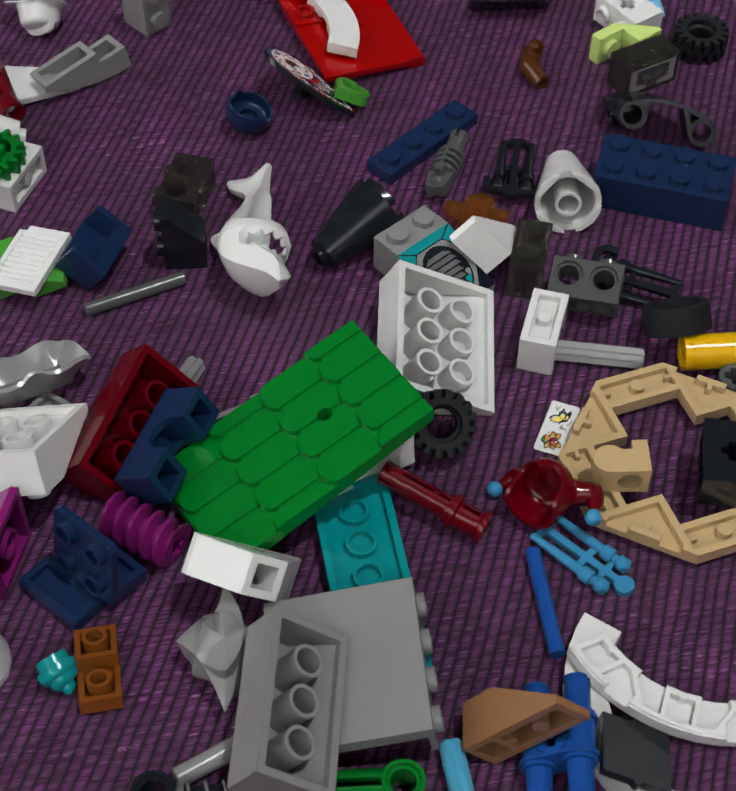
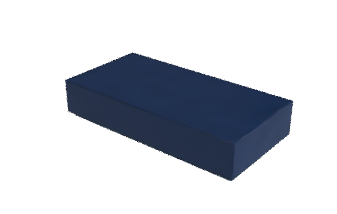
[18,555,106,632]

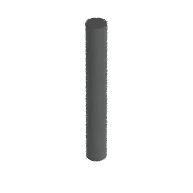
[83,271,187,317]

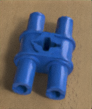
[519,672,601,791]

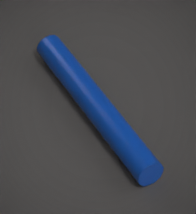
[525,547,566,659]

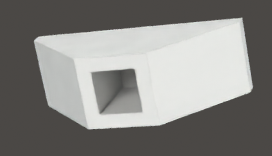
[181,532,302,602]

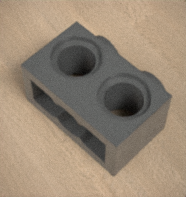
[547,254,625,318]

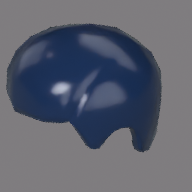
[225,89,273,135]

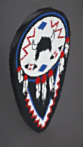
[263,46,357,117]

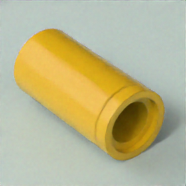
[677,332,736,371]

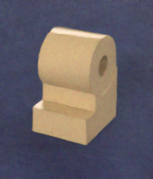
[589,439,652,492]

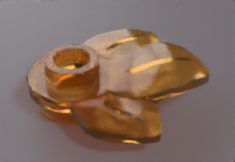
[445,193,510,226]

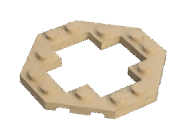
[557,362,736,564]

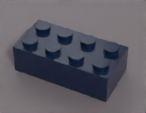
[593,133,736,231]

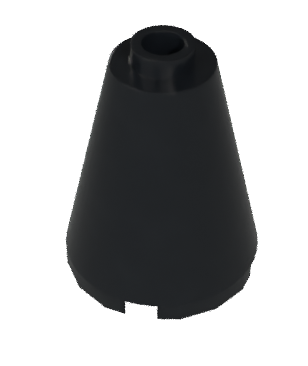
[311,177,404,268]

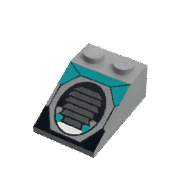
[373,205,495,290]

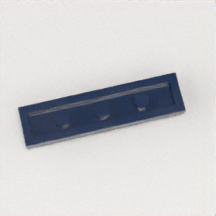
[367,100,478,185]

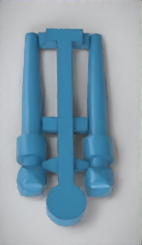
[530,516,635,597]

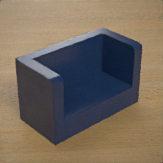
[55,205,132,291]

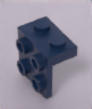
[53,505,147,606]

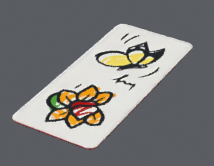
[533,400,580,456]

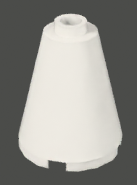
[534,150,602,233]

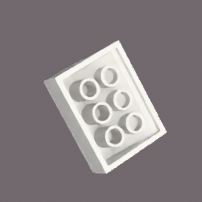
[377,260,495,416]
[0,403,88,500]

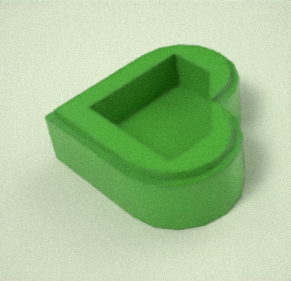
[333,77,370,107]

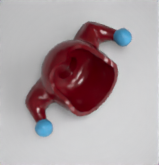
[486,457,604,530]

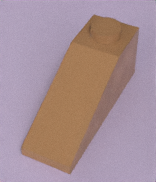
[462,687,590,764]

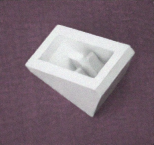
[449,215,517,274]

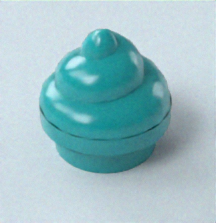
[35,649,79,695]

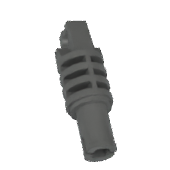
[425,129,470,197]

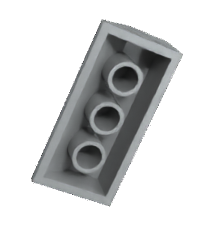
[227,607,348,791]

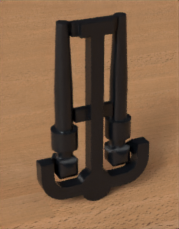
[483,138,539,201]
[591,245,684,306]

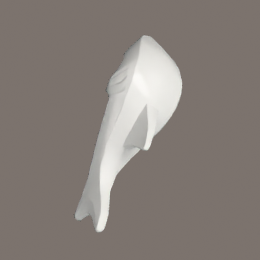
[210,163,291,297]

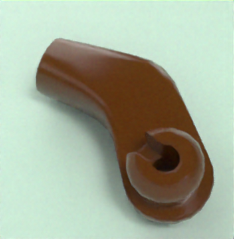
[519,39,549,89]

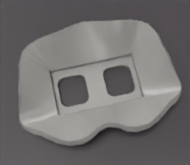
[0,339,92,408]

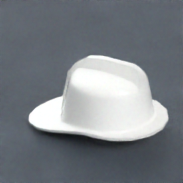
[4,0,68,36]

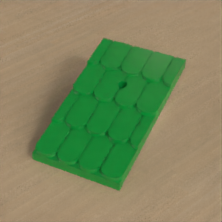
[172,320,434,550]

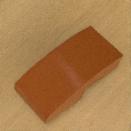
[73,624,124,715]

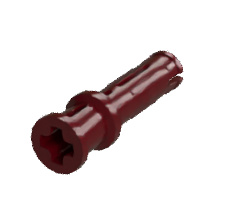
[376,460,494,544]

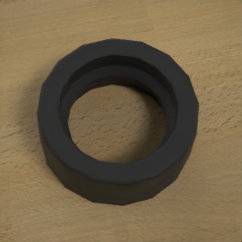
[641,296,712,339]

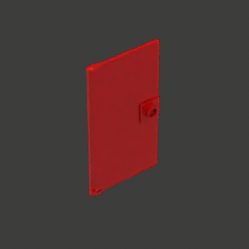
[277,0,426,82]

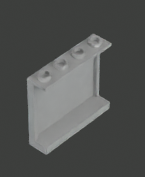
[263,577,444,753]

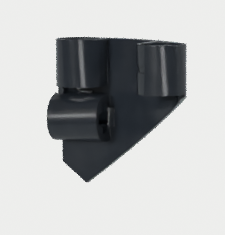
[602,91,717,147]

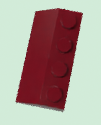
[63,343,201,506]

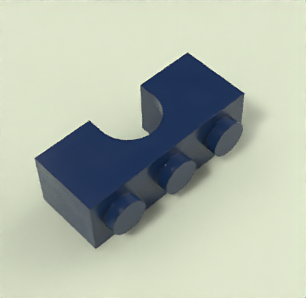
[114,387,220,504]

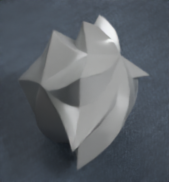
[176,588,248,713]

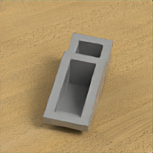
[29,34,132,92]

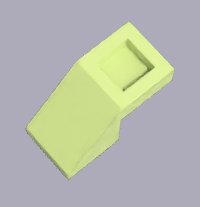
[589,23,662,65]

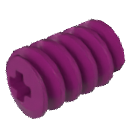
[99,491,192,568]

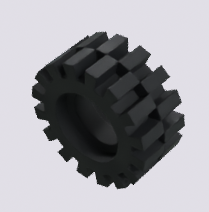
[671,12,730,66]
[414,389,478,458]

